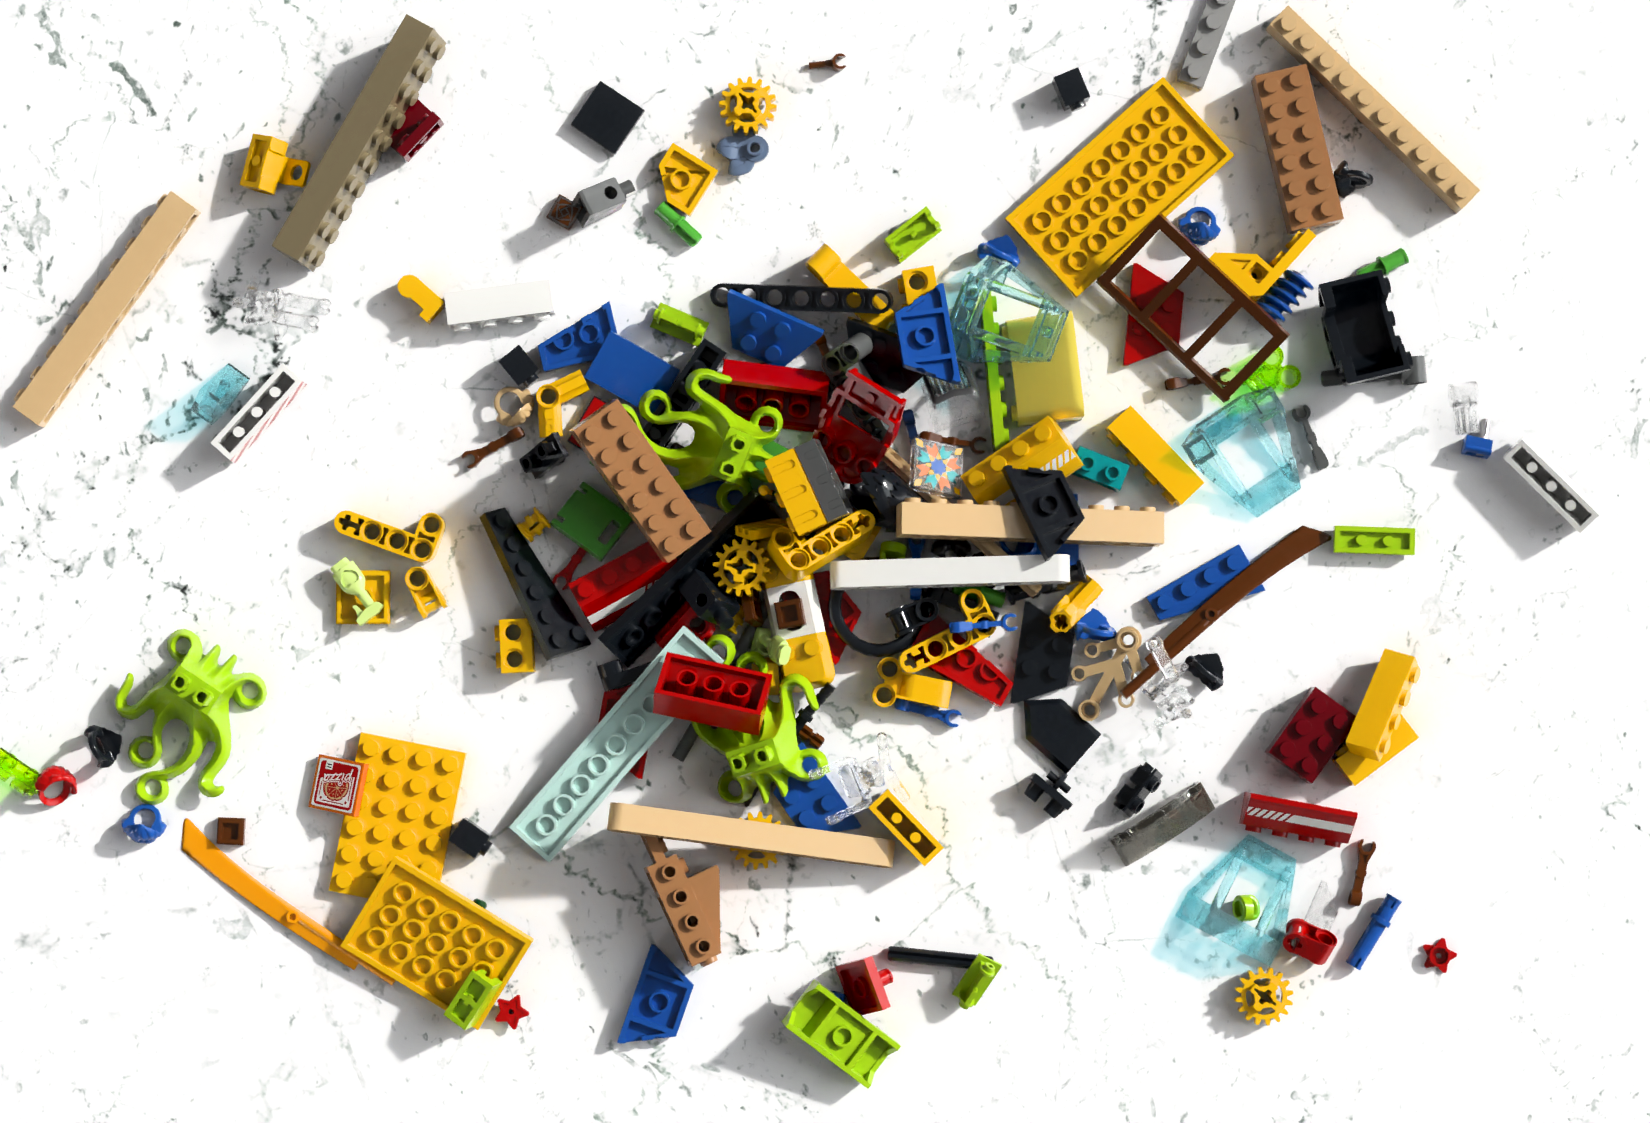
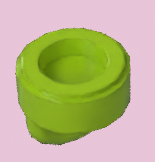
[879,541,907,559]
[1232,895,1260,922]

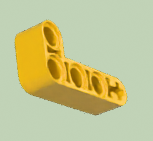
[806,243,895,330]
[334,510,446,563]
[767,510,875,581]
[898,589,996,673]

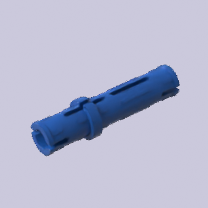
[1345,893,1402,970]

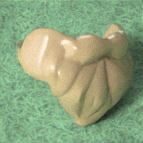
[494,386,534,427]

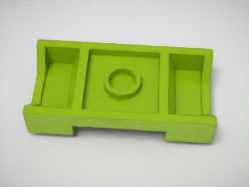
[781,979,901,1089]

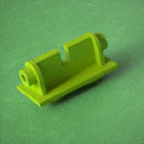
[650,302,709,347]
[952,953,1002,1010]

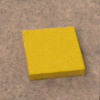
[336,570,391,624]

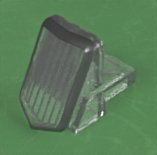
[919,360,986,433]

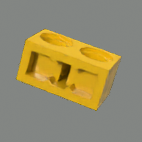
[897,265,937,308]
[494,618,536,674]

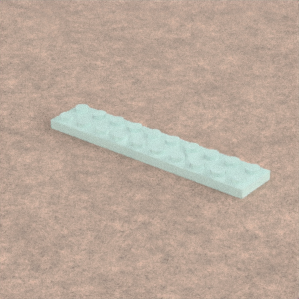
[509,625,725,862]

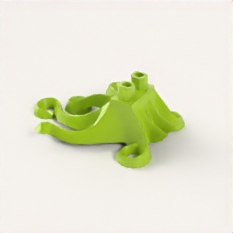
[622,368,783,513]
[115,629,267,805]
[691,634,828,804]

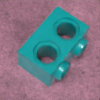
[1071,446,1130,492]

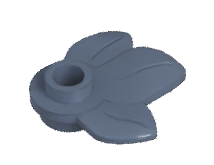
[716,125,769,176]

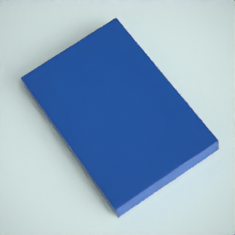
[584,330,680,414]

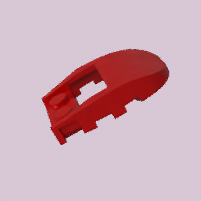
[812,368,906,484]

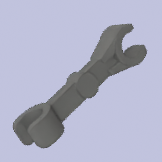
[1292,405,1329,470]

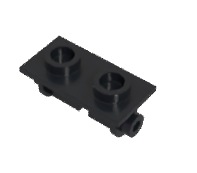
[1113,762,1163,818]

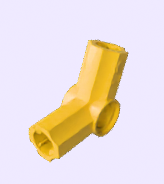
[536,369,590,438]
[1049,575,1103,633]

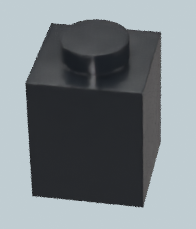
[1052,67,1090,112]
[498,345,541,389]
[448,817,493,858]

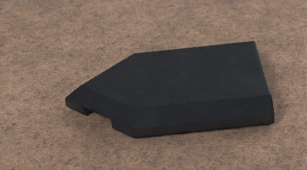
[1023,699,1101,774]

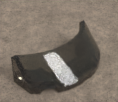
[1108,781,1215,867]

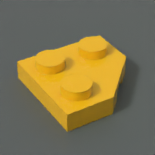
[659,143,718,217]

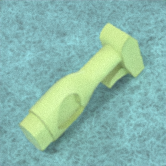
[330,557,383,626]
[750,627,791,666]

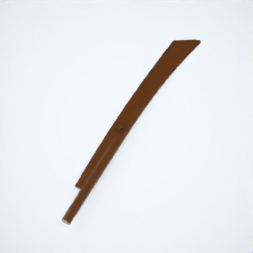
[1120,525,1332,699]

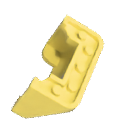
[1001,310,1084,427]

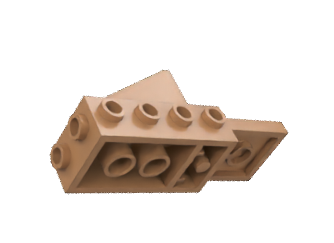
[640,835,722,967]

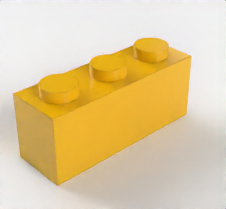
[1332,713,1419,786]
[868,789,944,866]

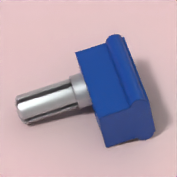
[1461,418,1493,459]

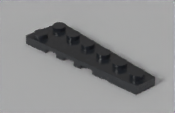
[479,507,591,661]

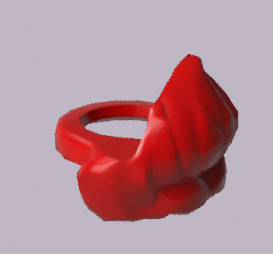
[35,765,77,806]

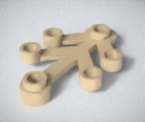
[1071,626,1144,721]

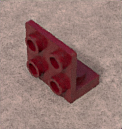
[390,100,444,162]

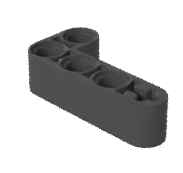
[821,333,900,441]

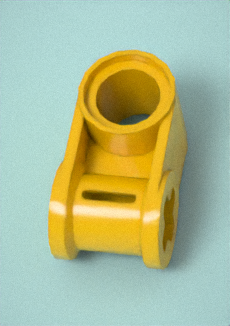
[405,567,448,619]

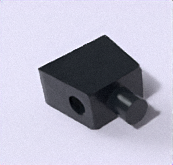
[677,568,740,630]

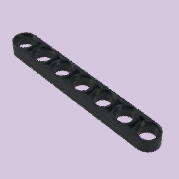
[710,283,894,314]

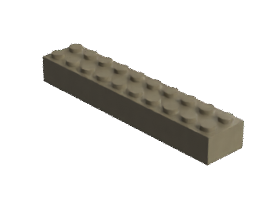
[271,14,447,272]

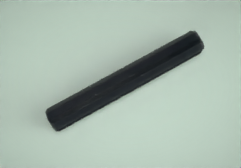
[887,946,994,969]

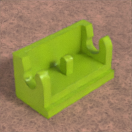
[884,206,942,264]
[443,969,503,1030]

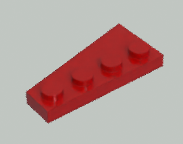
[907,611,1014,708]

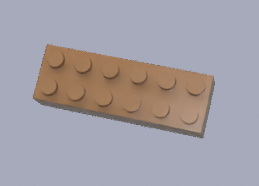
[1251,64,1344,235]
[569,399,711,563]

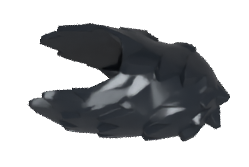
[850,468,925,536]

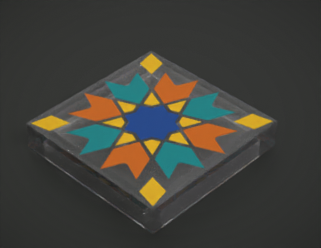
[909,437,963,500]

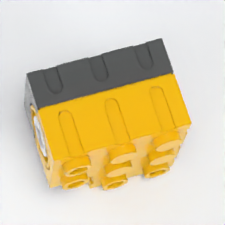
[763,438,854,536]

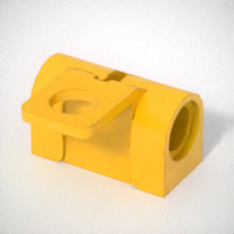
[239,134,311,195]

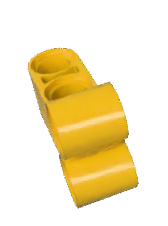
[871,657,953,709]

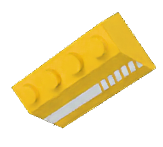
[960,416,1084,506]

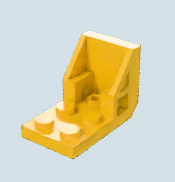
[1209,228,1316,302]

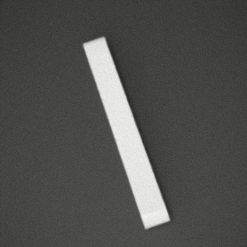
[830,554,1070,590]

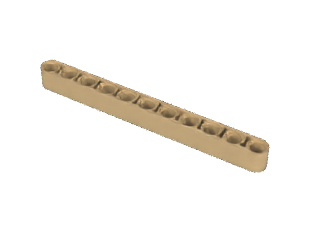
[607,802,895,868]

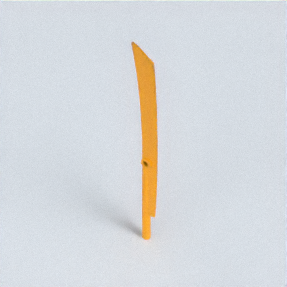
[182,818,396,986]

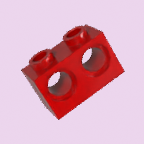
[654,601,716,648]

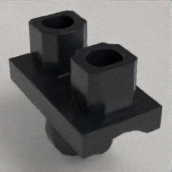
[519,432,569,479]
[1024,771,1073,818]

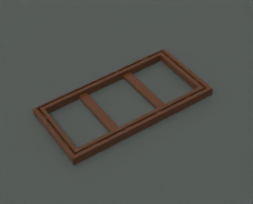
[1096,213,1290,403]

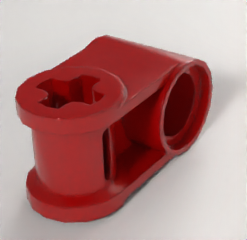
[1283,918,1338,965]

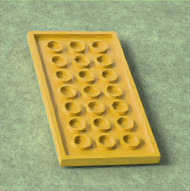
[1005,77,1234,298]

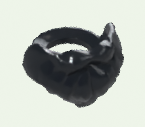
[1333,160,1374,198]
[931,539,971,558]
[1183,653,1224,691]
[84,725,122,768]

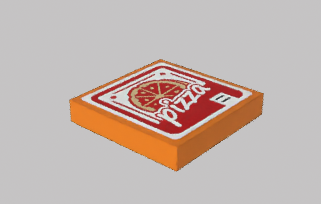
[308,754,369,817]

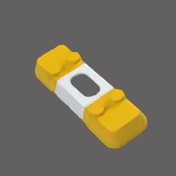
[755,532,835,693]

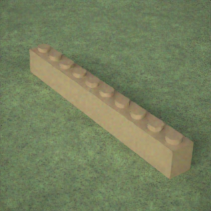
[1266,5,1480,214]
[12,191,201,428]
[896,498,1164,547]

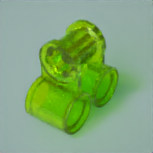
[1243,347,1301,403]

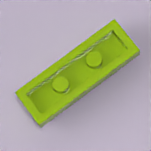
[1333,526,1415,556]

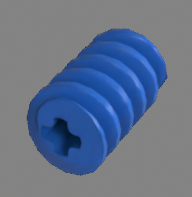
[1256,270,1314,322]

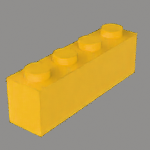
[1105,405,1204,506]
[1345,648,1420,762]

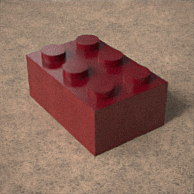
[1265,687,1356,784]

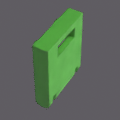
[550,482,633,562]

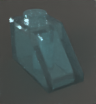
[190,363,250,425]

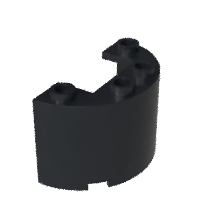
[1318,270,1413,386]

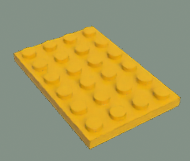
[329,732,467,899]
[340,855,534,1030]

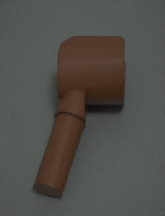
[809,53,846,72]

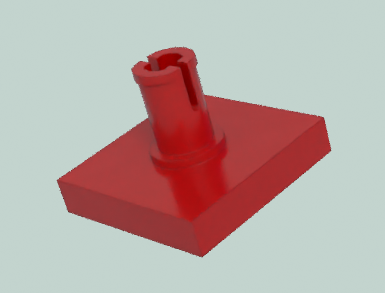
[835,956,893,1015]

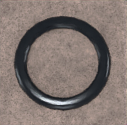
[828,556,928,657]

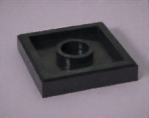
[571,81,645,155]

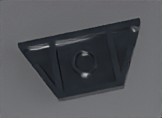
[846,316,924,393]
[1001,465,1085,562]
[1010,601,1075,704]

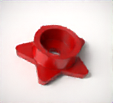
[1423,938,1457,973]
[495,995,530,1030]

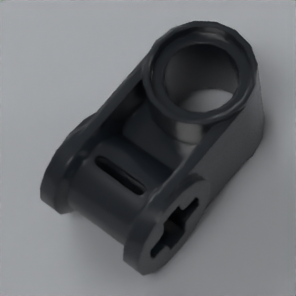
[885,597,939,638]

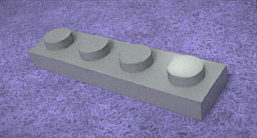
[1177,0,1236,90]

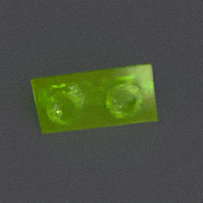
[0,748,40,798]

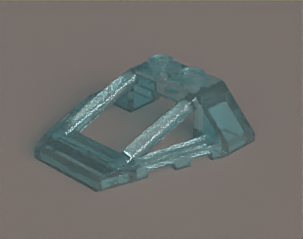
[950,255,1069,364]
[1181,386,1301,518]
[1175,834,1296,967]

